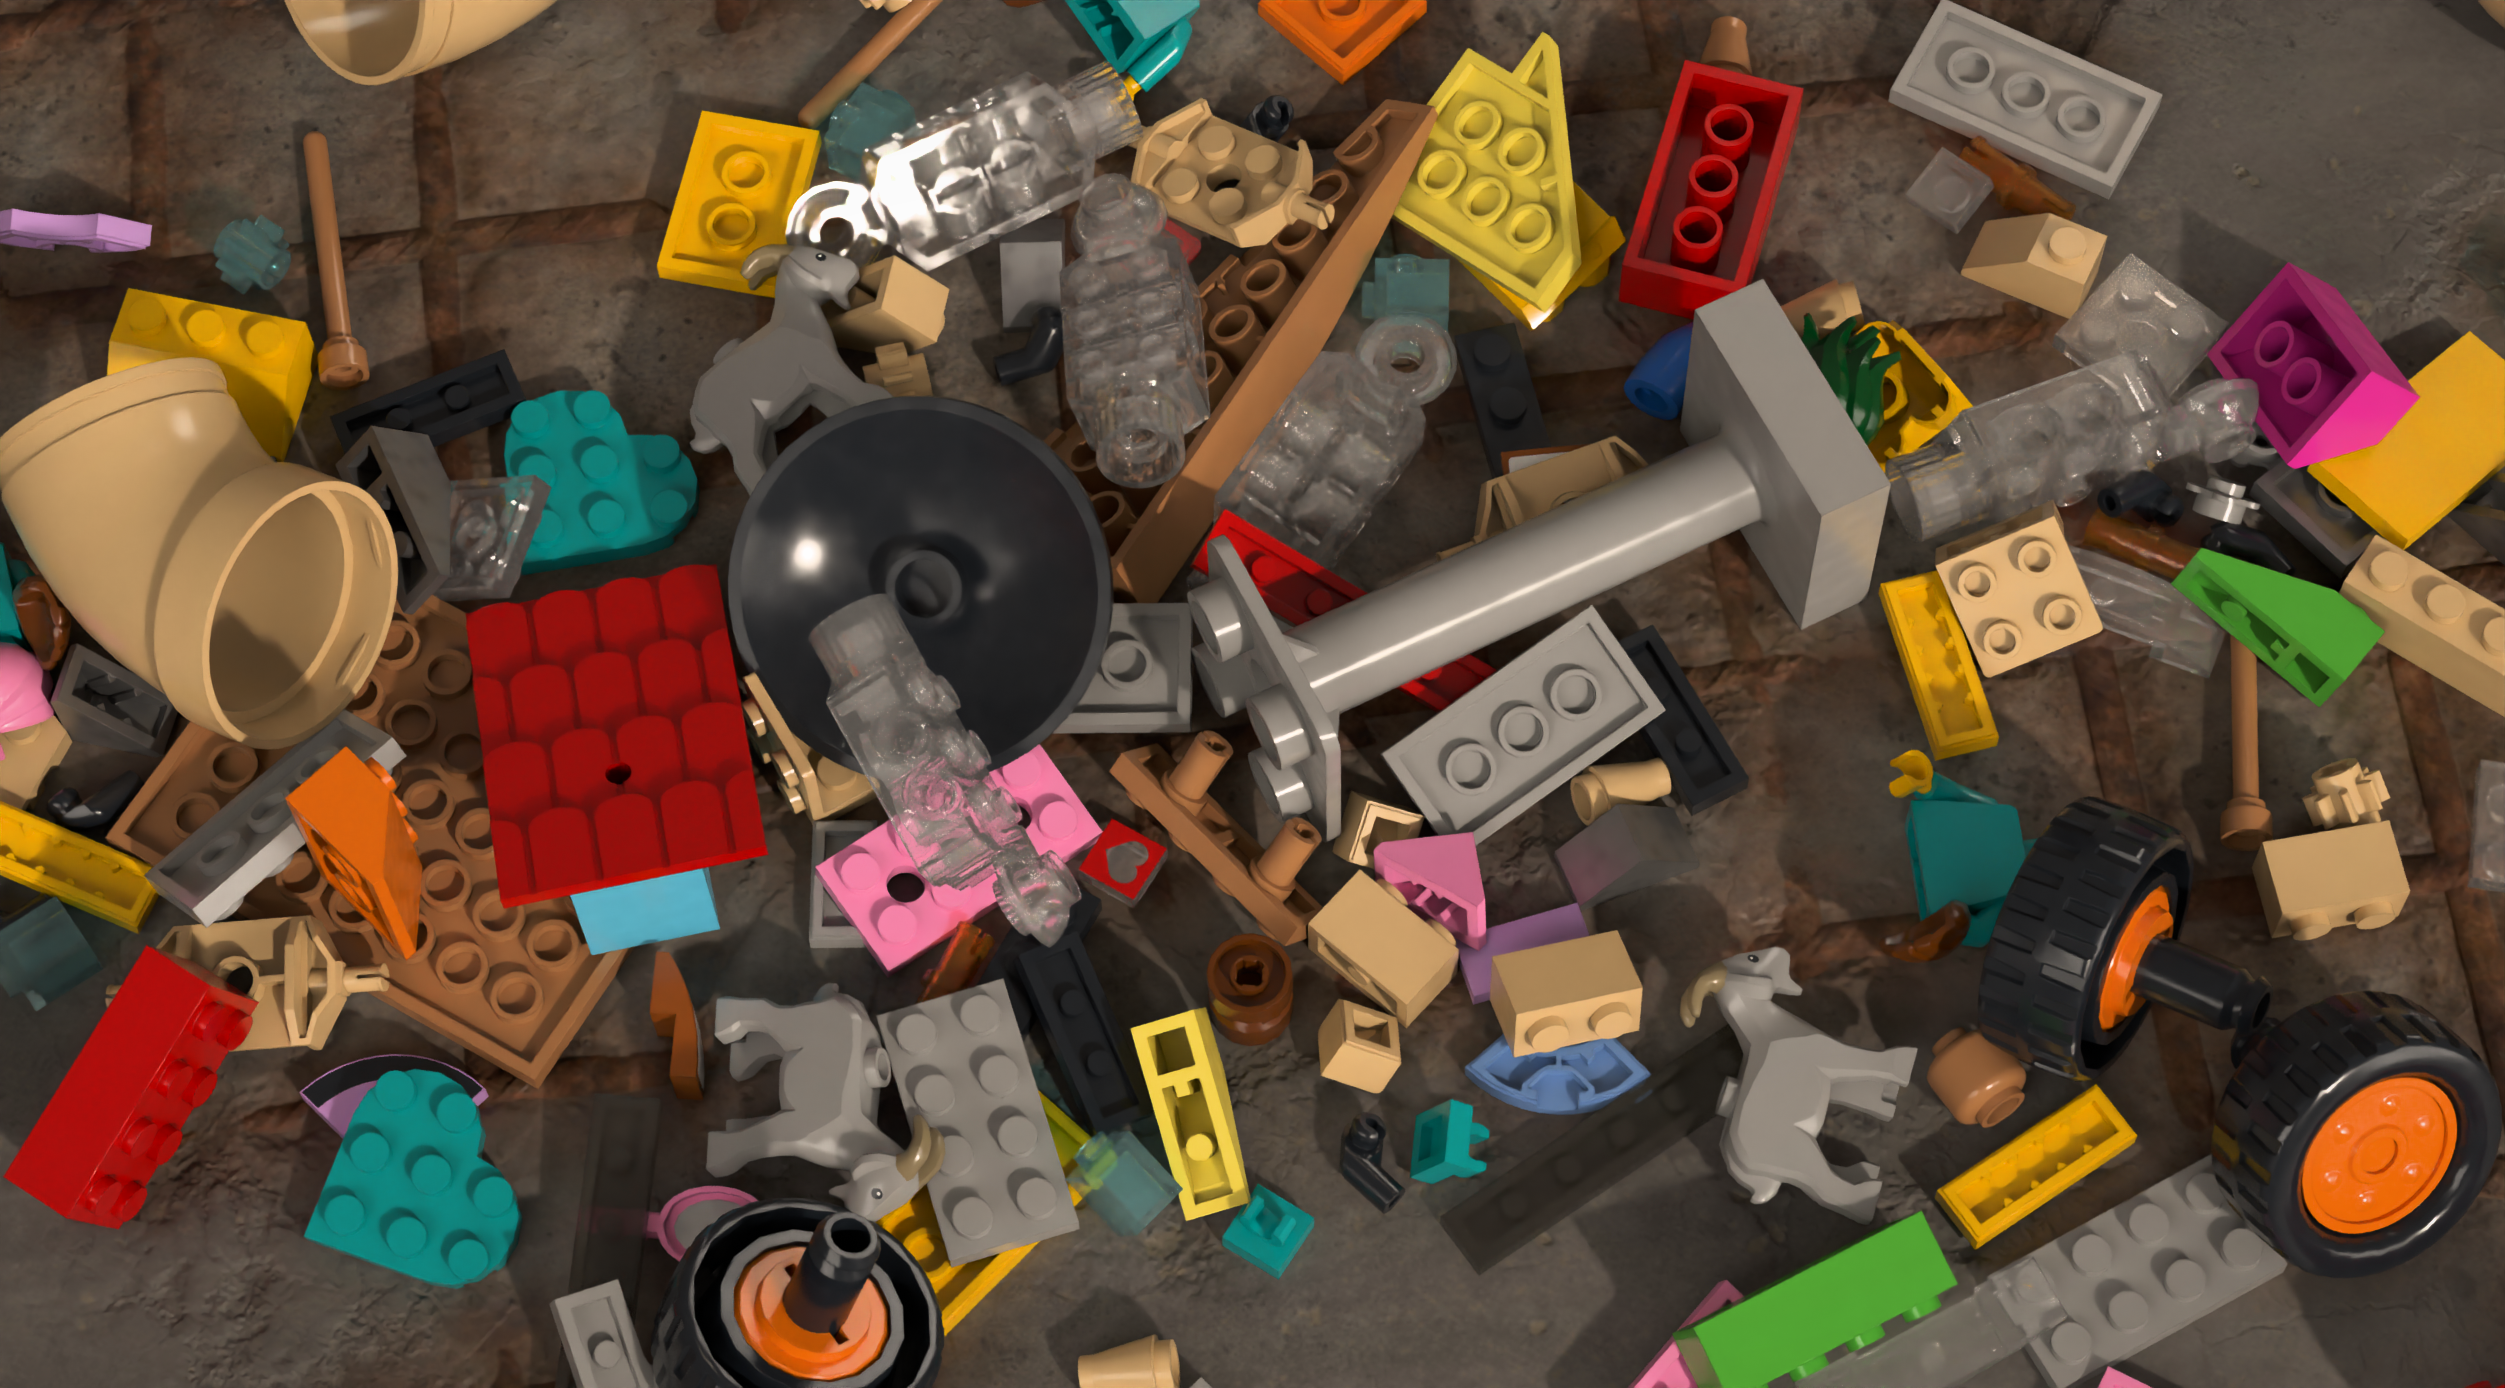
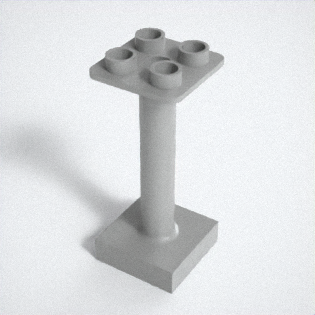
[1187,279,1891,843]

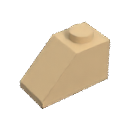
[1961,213,2107,321]
[820,255,949,353]

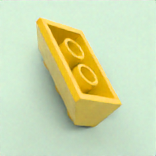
[107,288,318,462]

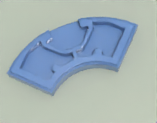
[1465,1033,1652,1115]

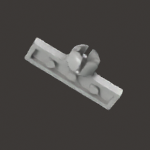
[549,1279,659,1388]

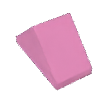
[1374,832,1487,951]

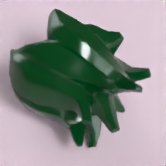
[1801,313,1902,446]

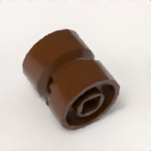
[1207,933,1293,1046]

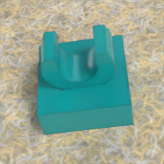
[1410,1099,1490,1184]
[1222,1184,1314,1280]

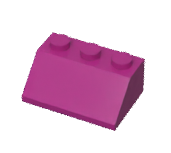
[2207,262,2420,469]

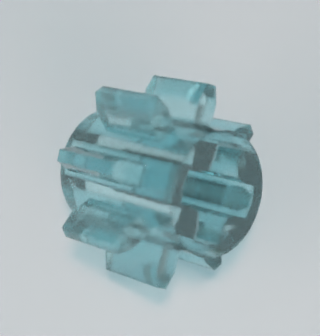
[214,215,291,294]

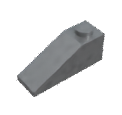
[336,426,451,614]

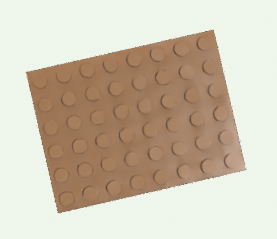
[105,595,635,1089]

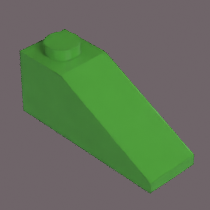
[2171,548,2385,707]

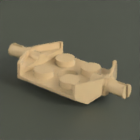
[1111,98,1335,248]
[1436,436,1648,562]
[106,915,390,1052]

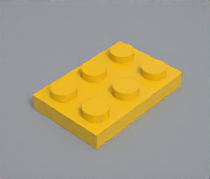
[657,110,822,298]

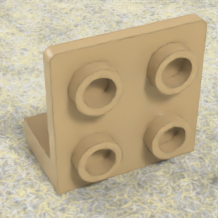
[1935,500,2103,677]
[742,672,883,825]

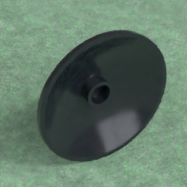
[728,395,1114,784]

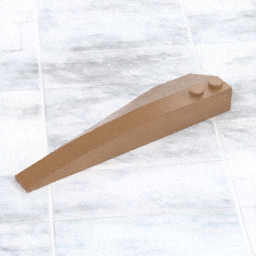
[1044,99,1438,604]

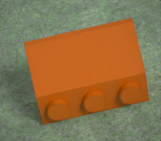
[285,746,422,961]

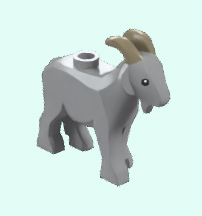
[690,244,894,496]
[1680,947,1918,1225]
[706,983,945,1222]

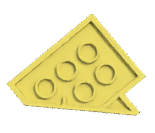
[1391,32,1582,313]

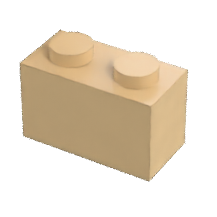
[2252,820,2410,941]
[1308,869,1459,1028]
[1490,930,1643,1058]

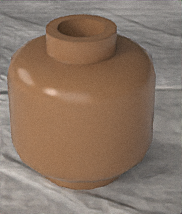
[1927,1027,2026,1128]

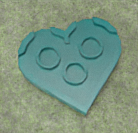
[504,390,700,575]
[303,1069,523,1289]

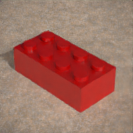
[1619,60,1804,320]
[3,945,259,1230]

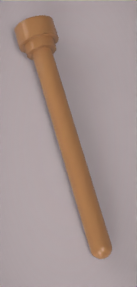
[798,0,943,129]
[303,131,370,390]
[2220,634,2273,851]

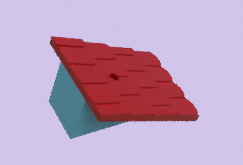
[465,564,768,955]

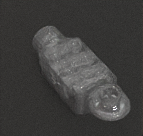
[785,61,1143,271]
[1059,173,1211,488]
[1186,312,1457,591]
[1885,349,2259,543]
[809,594,1081,948]

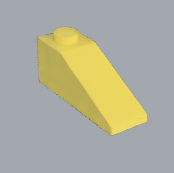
[1130,1007,1251,1221]

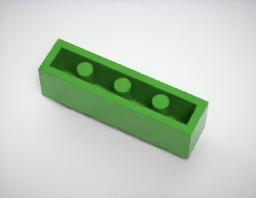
[1672,1211,1958,1388]

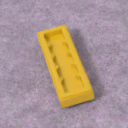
[1878,570,1999,761]
[0,801,159,934]
[1935,1084,2137,1250]

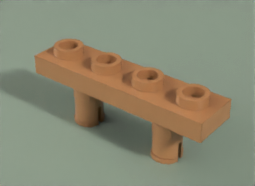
[1109,730,1323,946]

